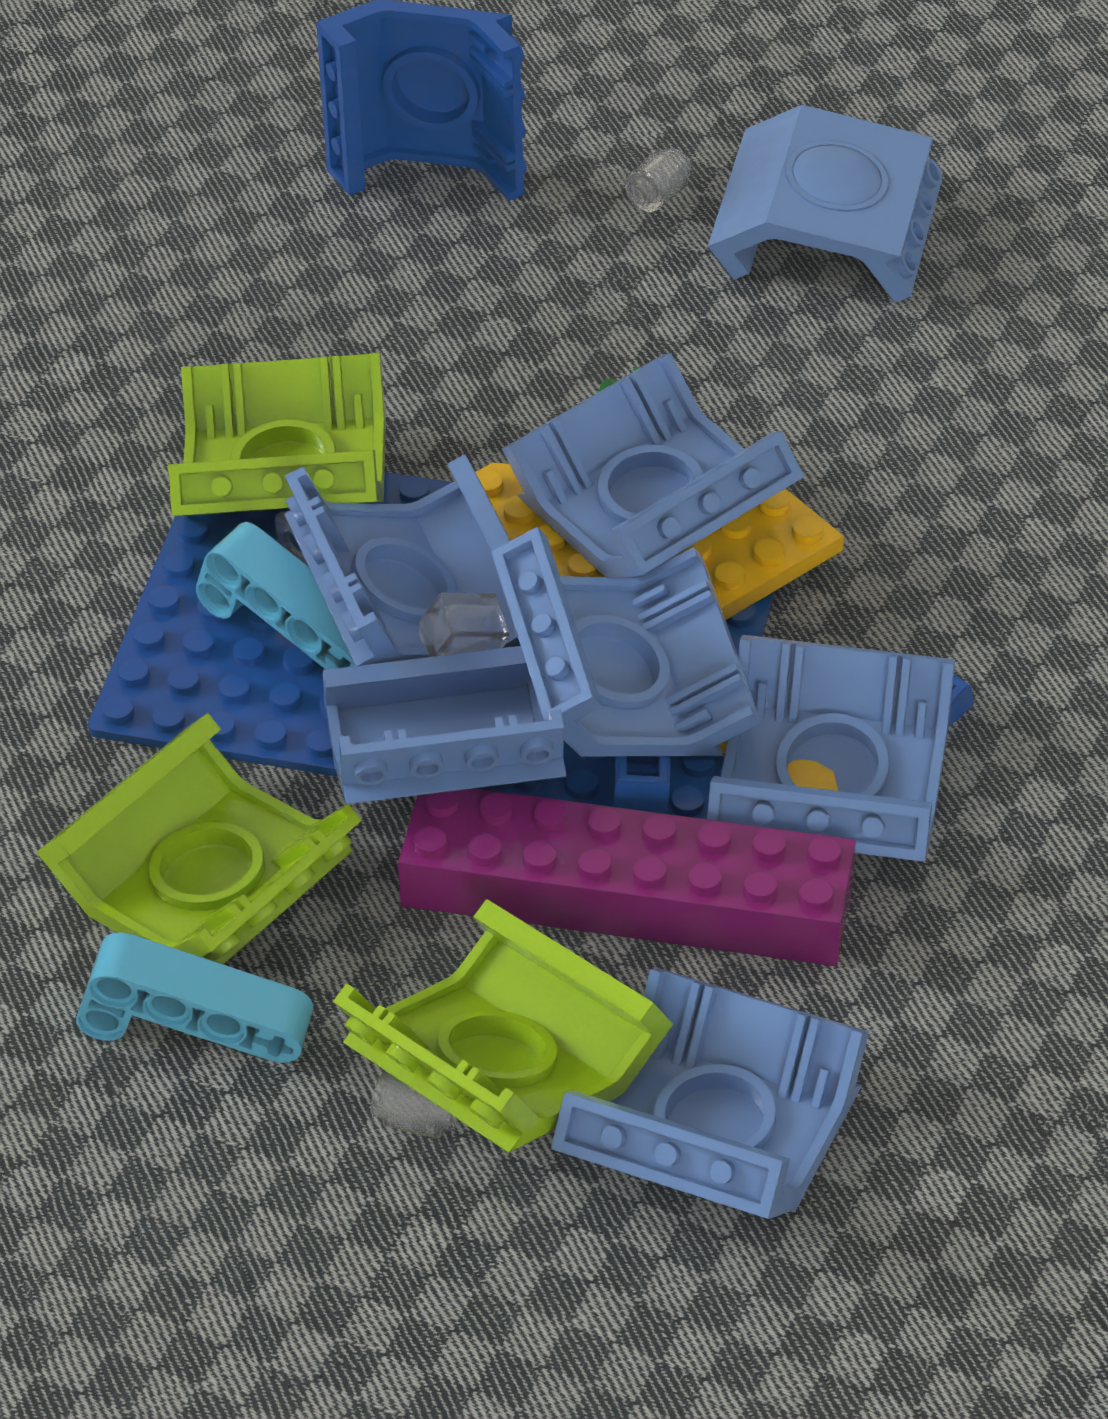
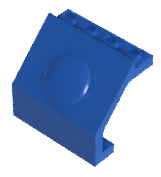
[316,0,527,201]

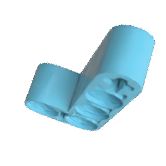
[196,522,355,670]
[76,932,313,1063]

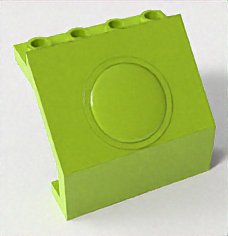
[168,353,386,516]
[36,713,362,965]
[333,899,673,1153]

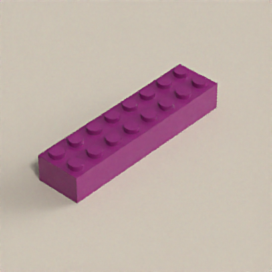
[398,788,856,967]

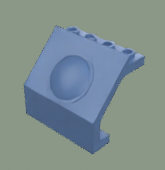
[707,105,943,303]
[502,353,804,578]
[284,454,521,666]
[491,527,761,757]
[707,635,956,862]
[323,646,566,804]
[551,968,869,1219]

